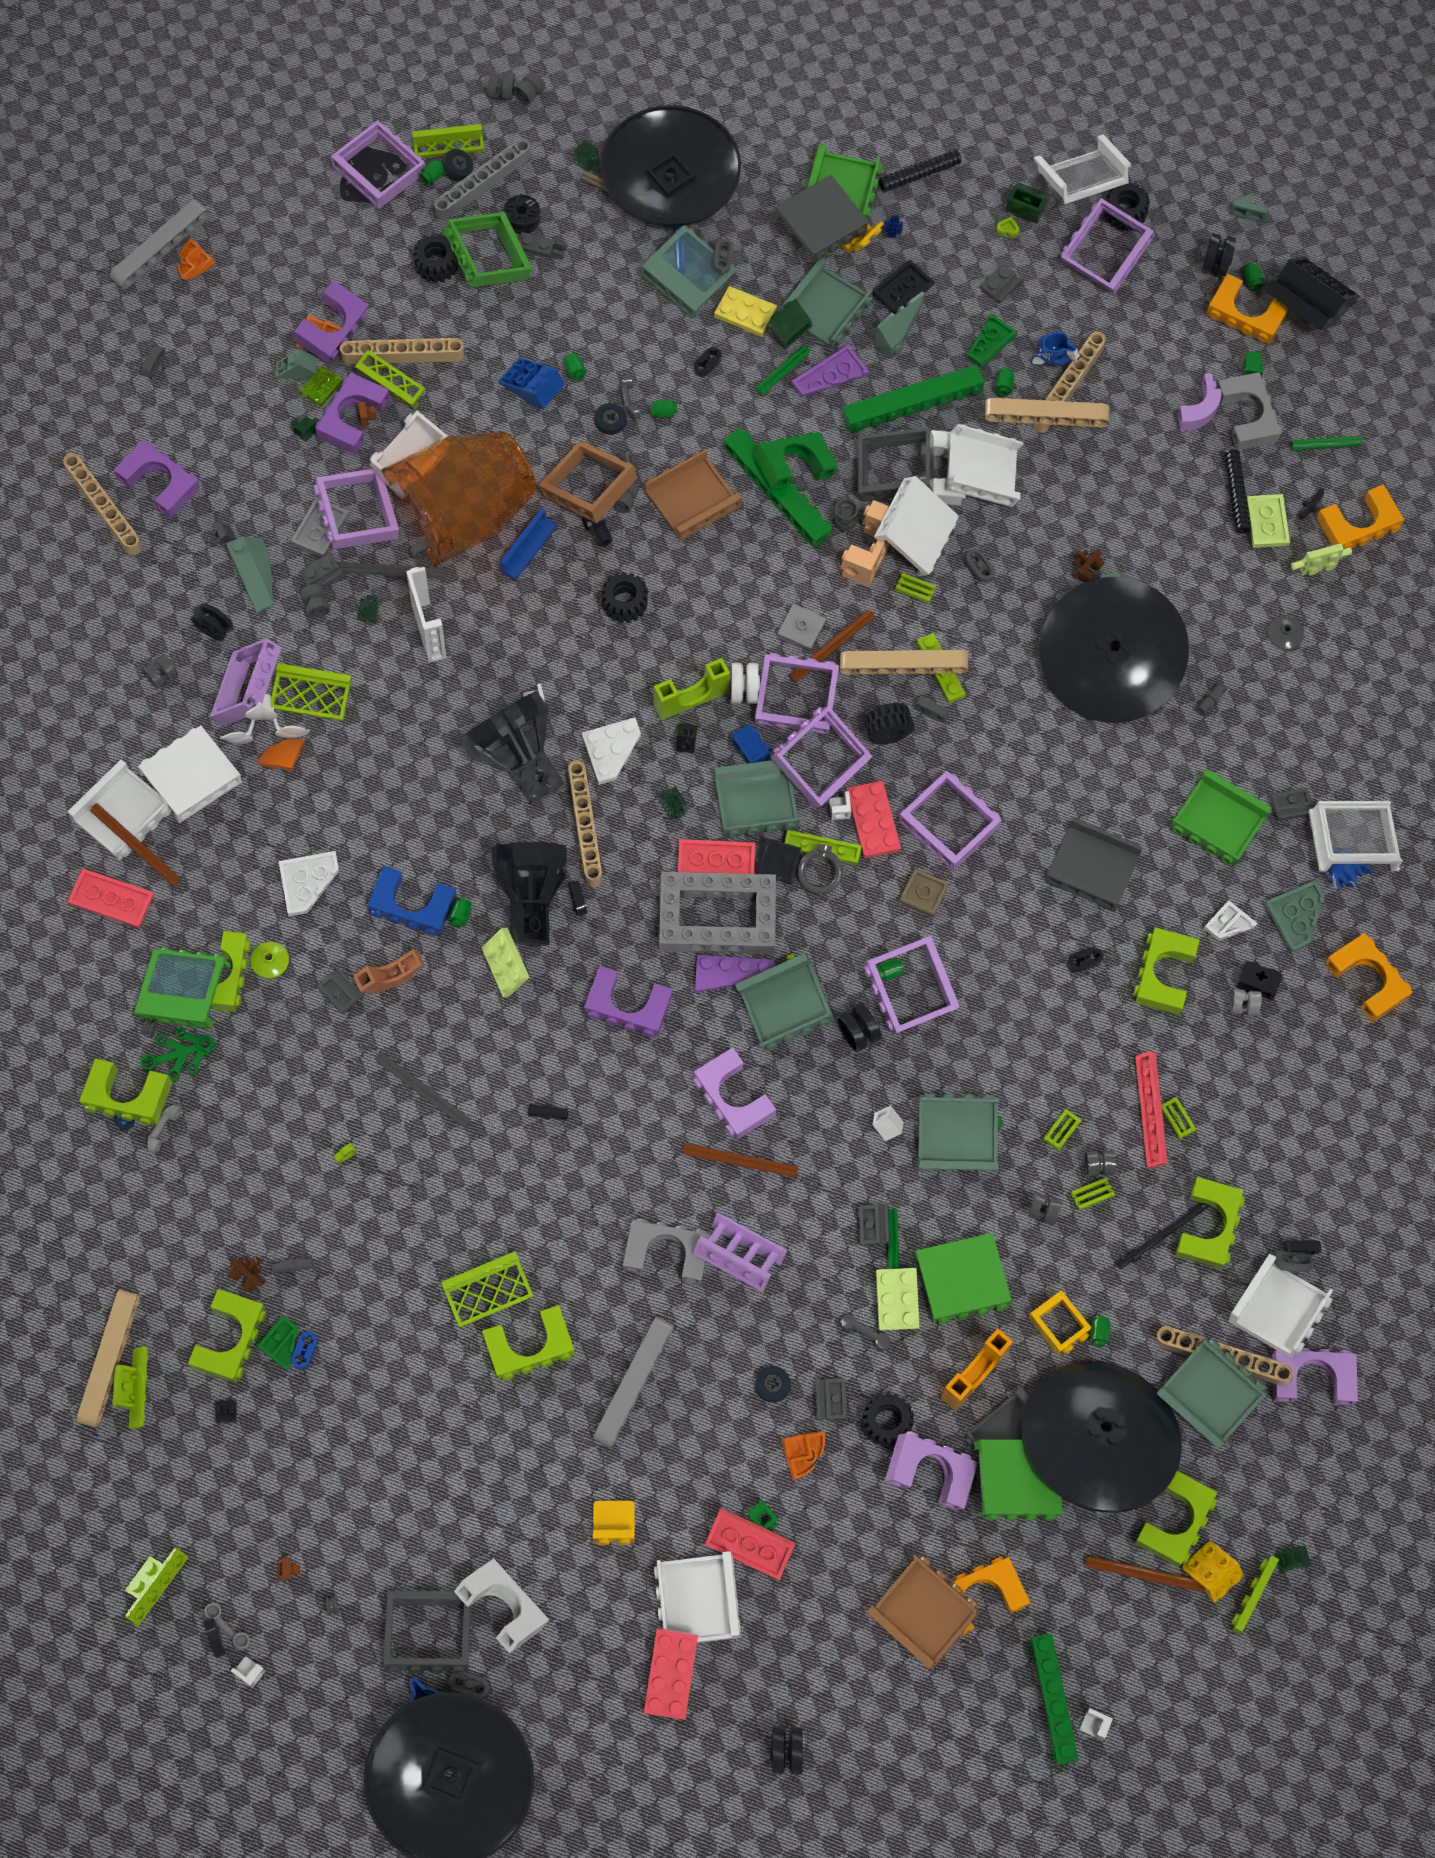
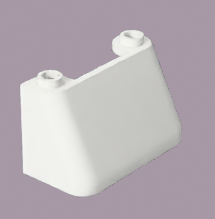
[370,411,451,500]

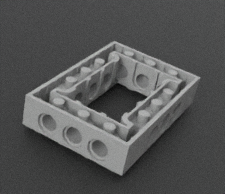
[659,872,776,954]

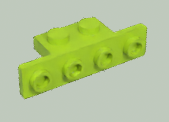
[112,1346,148,1429]
[125,1547,188,1626]

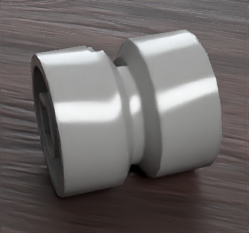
[1230,989,1262,1016]

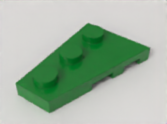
[968,313,1017,368]

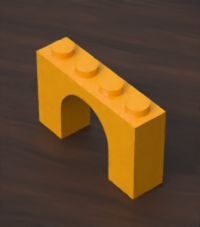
[1206,273,1289,345]
[1316,484,1404,550]
[1325,933,1413,1023]
[941,1328,1013,1411]
[950,1556,1030,1636]

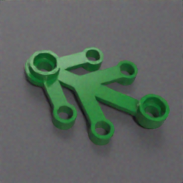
[140,1028,215,1082]

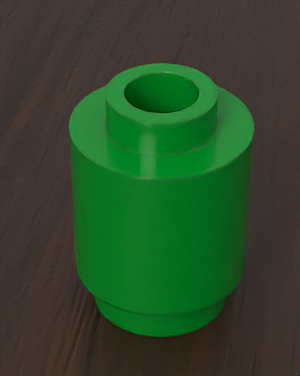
[419,160,445,185]
[1242,263,1264,291]
[564,353,587,381]
[995,369,1015,397]
[651,399,678,418]
[448,898,472,928]
[876,957,904,982]
[1089,1316,1111,1347]

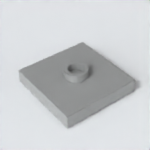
[777,604,826,651]

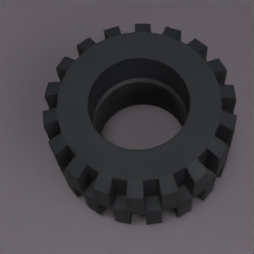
[1104,182,1150,231]
[413,234,459,283]
[601,572,648,623]
[863,703,915,745]
[862,1392,914,1448]

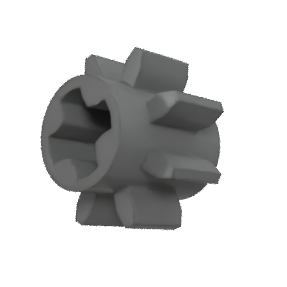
[617,449,639,467]

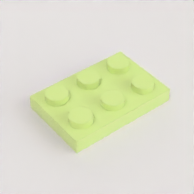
[1246,494,1290,548]
[481,928,530,998]
[876,1268,919,1330]

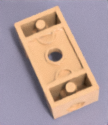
[841,500,890,587]

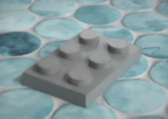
[291,497,349,557]

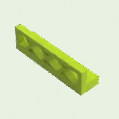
[412,124,485,158]
[355,350,426,411]

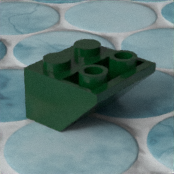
[1005,182,1051,224]
[768,299,812,349]

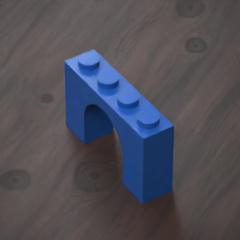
[367,866,457,936]

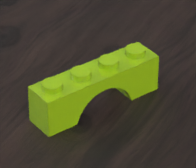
[212,931,251,1012]

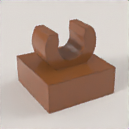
[358,402,377,427]
[278,1557,300,1582]

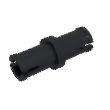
[528,1104,569,1121]

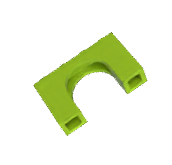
[654,658,730,721]
[1133,927,1200,1015]
[79,1058,173,1126]
[1175,1177,1245,1269]
[188,1289,267,1384]
[482,1305,575,1381]
[1134,1471,1218,1568]

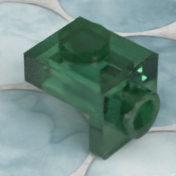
[357,595,382,624]
[1275,1546,1311,1573]

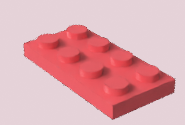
[846,781,901,859]
[678,839,755,874]
[67,869,155,929]
[705,1508,796,1580]
[644,1628,698,1720]

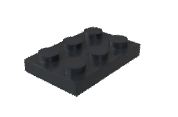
[872,260,935,315]

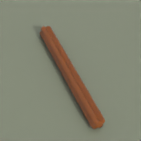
[789,610,875,682]
[90,803,181,887]
[682,1143,798,1177]
[1085,1556,1206,1593]

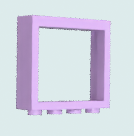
[331,120,425,209]
[1061,198,1155,295]
[313,469,399,549]
[210,638,282,725]
[755,653,839,734]
[771,706,873,808]
[898,771,1002,871]
[864,936,960,1034]

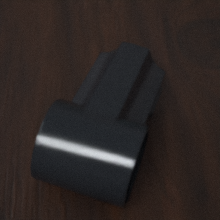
[582,516,613,547]

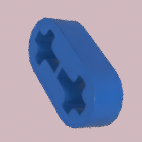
[291,1331,318,1370]

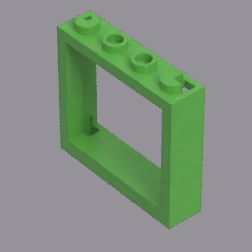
[444,212,532,288]

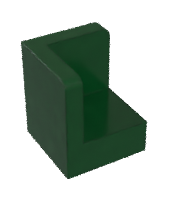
[290,416,319,442]

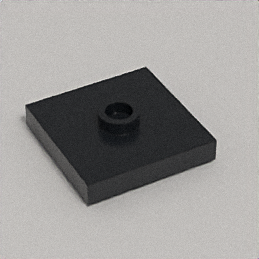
[755,838,802,885]

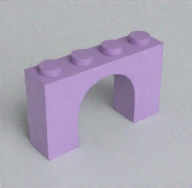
[693,1048,776,1140]
[1272,1348,1358,1406]
[885,1431,978,1510]

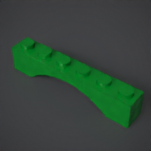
[1029,1634,1079,1767]

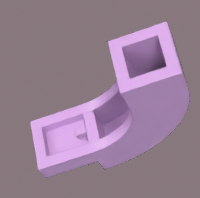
[1178,373,1222,431]

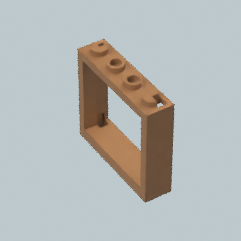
[538,441,638,523]

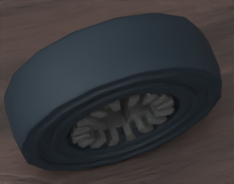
[442,149,473,180]
[595,403,627,435]
[755,1366,791,1403]

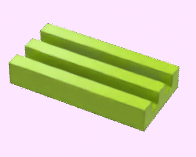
[895,573,936,604]
[1161,1097,1197,1140]
[1043,1109,1082,1152]
[1070,1177,1115,1211]

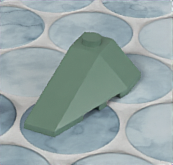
[874,292,925,358]
[226,536,274,613]

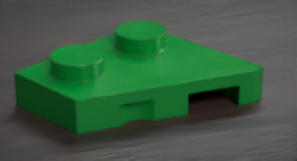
[257,1315,299,1371]

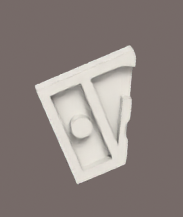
[1204,900,1257,941]

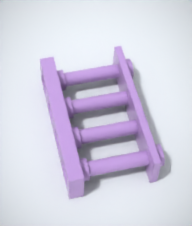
[693,1213,787,1292]

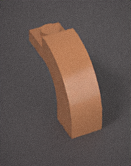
[353,949,425,993]

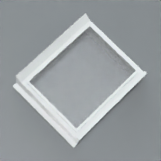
[1034,134,1131,204]
[1309,801,1403,872]

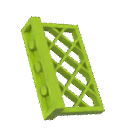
[271,663,353,721]
[441,1251,534,1328]

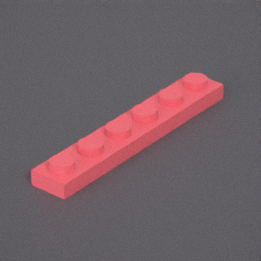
[1135,1051,1168,1169]

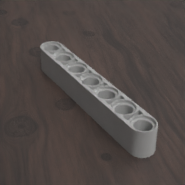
[434,138,531,220]
[110,199,210,289]
[593,1316,675,1448]

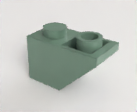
[276,349,317,379]

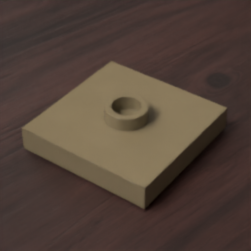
[899,868,950,918]

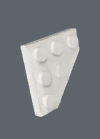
[582,718,641,785]
[279,851,339,916]

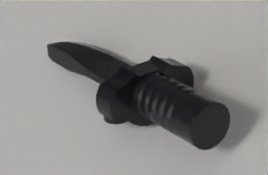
[1298,489,1324,520]

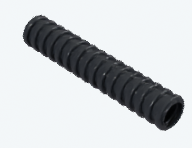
[879,149,962,193]
[1224,449,1251,534]

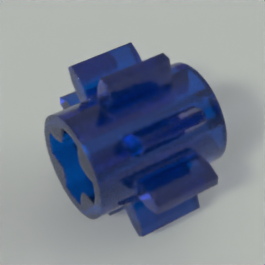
[884,215,904,238]

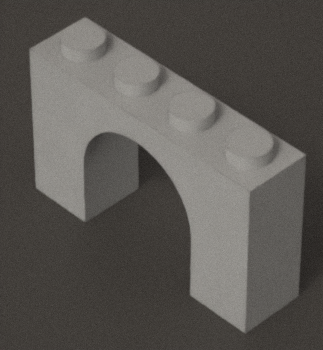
[1216,372,1282,450]
[623,1219,710,1285]

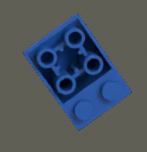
[498,357,565,409]

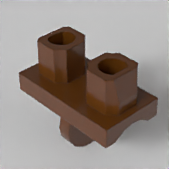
[1071,549,1105,582]
[228,1256,267,1292]

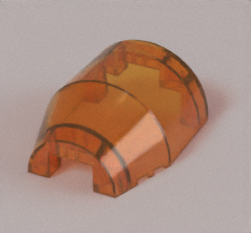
[381,431,536,567]

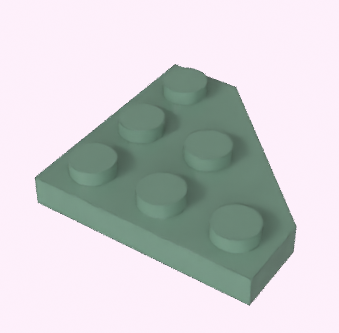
[1265,880,1325,953]

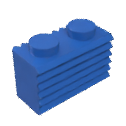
[731,724,771,764]

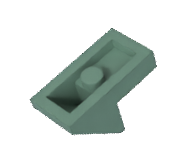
[1230,192,1268,223]

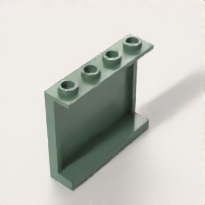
[780,260,873,349]
[714,758,800,838]
[735,953,835,1051]
[918,1094,999,1171]
[1157,1337,1268,1449]

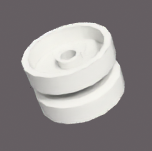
[731,663,760,704]

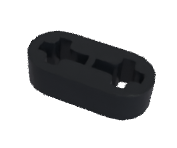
[694,347,721,377]
[569,880,588,916]
[1067,948,1103,972]
[1283,1240,1322,1255]
[204,1618,226,1658]

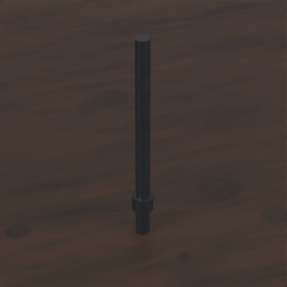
[1116,1203,1210,1270]

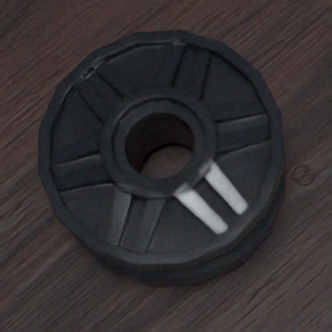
[503,194,541,234]
[191,603,233,641]

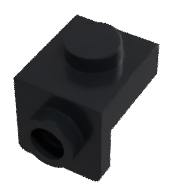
[676,723,698,753]

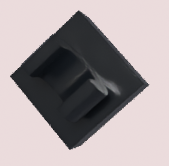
[216,1401,237,1423]

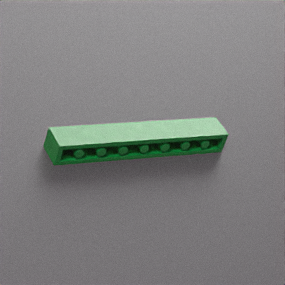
[842,365,985,433]
[723,428,832,549]

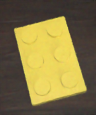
[714,286,777,337]

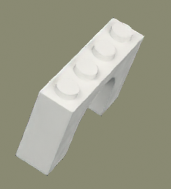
[920,430,966,505]
[454,1559,549,1653]

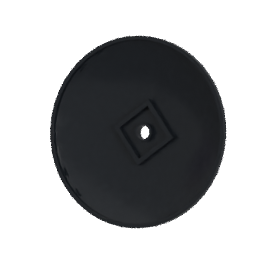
[601,105,741,226]
[1039,577,1189,724]
[1021,1361,1182,1513]
[363,1692,534,1858]

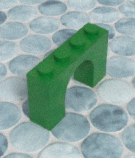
[753,432,839,490]

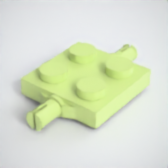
[1291,544,1352,576]

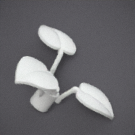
[220,694,310,744]

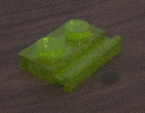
[300,365,343,407]

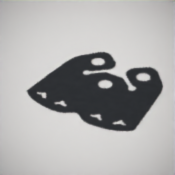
[340,147,406,202]

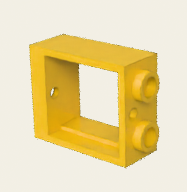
[1028,1290,1091,1356]

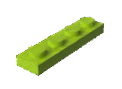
[916,633,966,704]
[785,830,862,865]
[1231,1556,1279,1635]

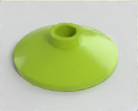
[250,942,289,979]

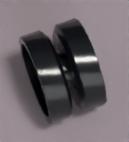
[1202,233,1236,277]
[836,1002,882,1052]
[770,1726,803,1775]

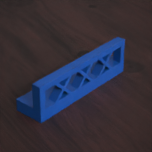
[500,508,557,581]

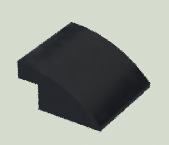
[1264,257,1360,331]

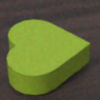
[996,217,1019,238]
[334,1143,357,1163]

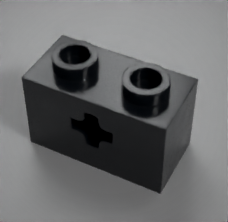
[1236,961,1283,1001]

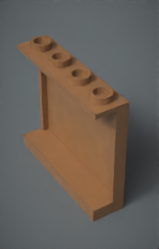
[645,449,741,541]
[867,1555,981,1669]

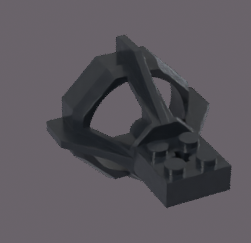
[458,691,564,805]
[492,842,567,947]

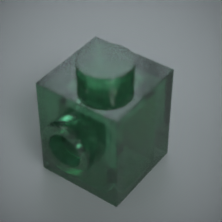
[574,140,599,172]
[659,786,687,820]

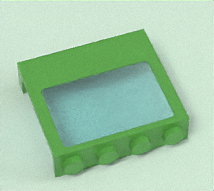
[134,948,231,1030]

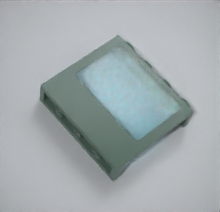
[640,225,737,319]

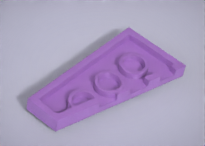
[791,345,870,398]
[695,955,774,993]

